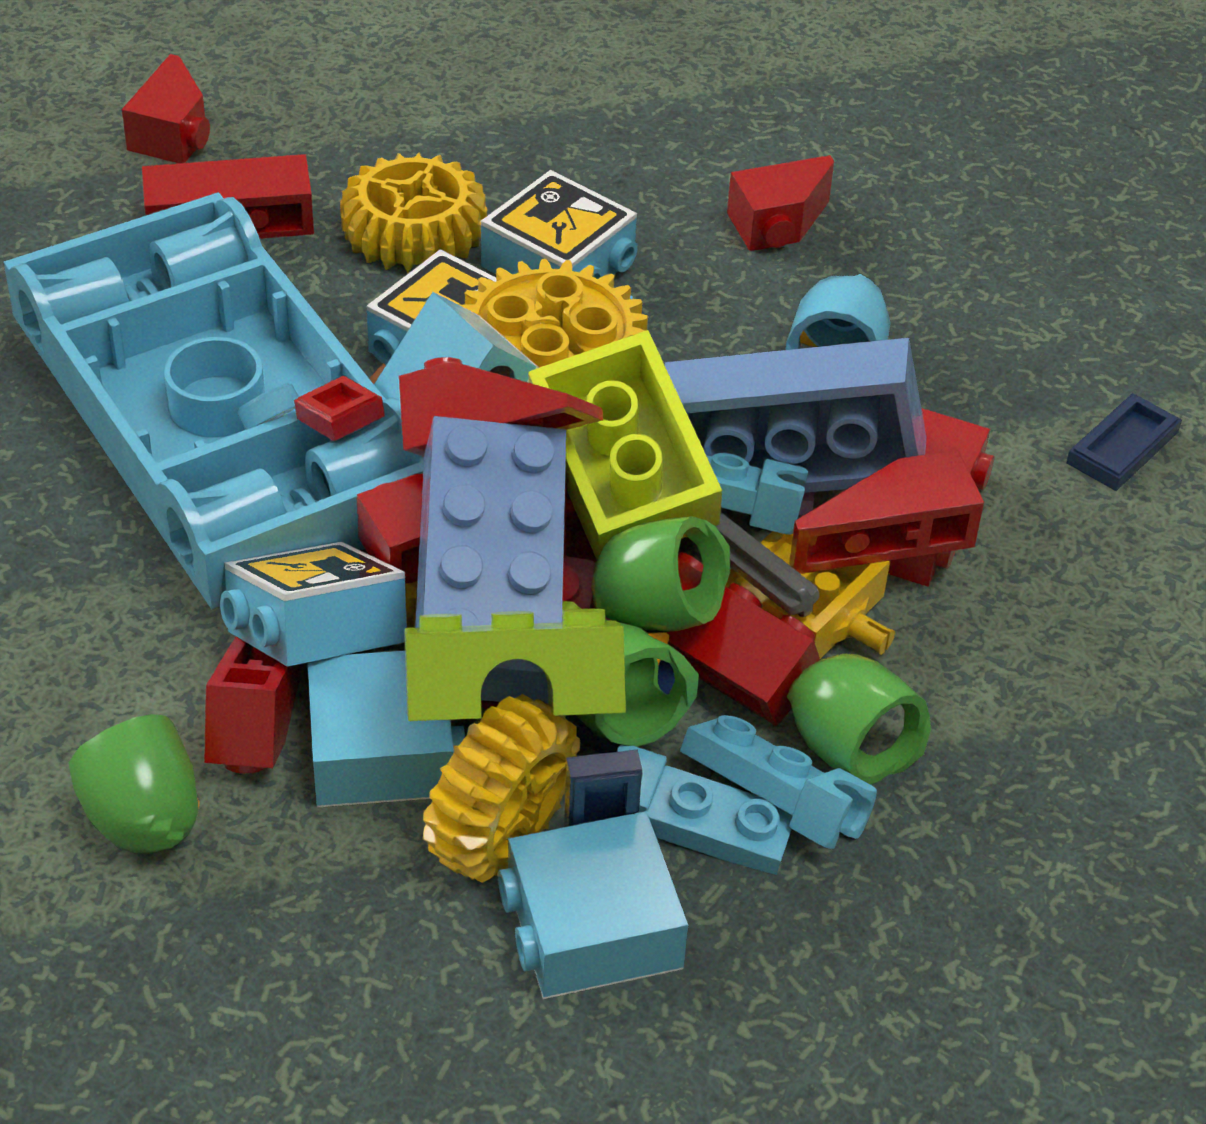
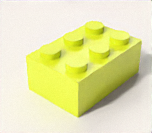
[528,330,722,560]

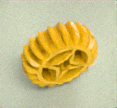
[340,152,487,273]
[423,694,580,883]

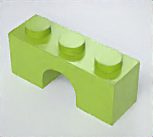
[404,609,626,721]

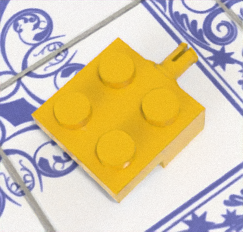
[725,531,895,659]

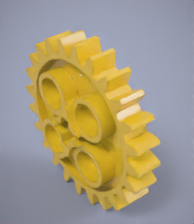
[460,259,648,368]

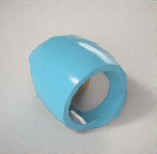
[786,274,891,350]

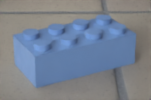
[665,338,926,493]
[415,416,566,704]

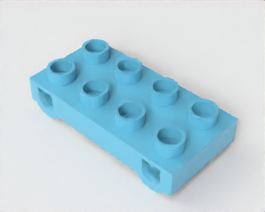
[4,192,424,610]

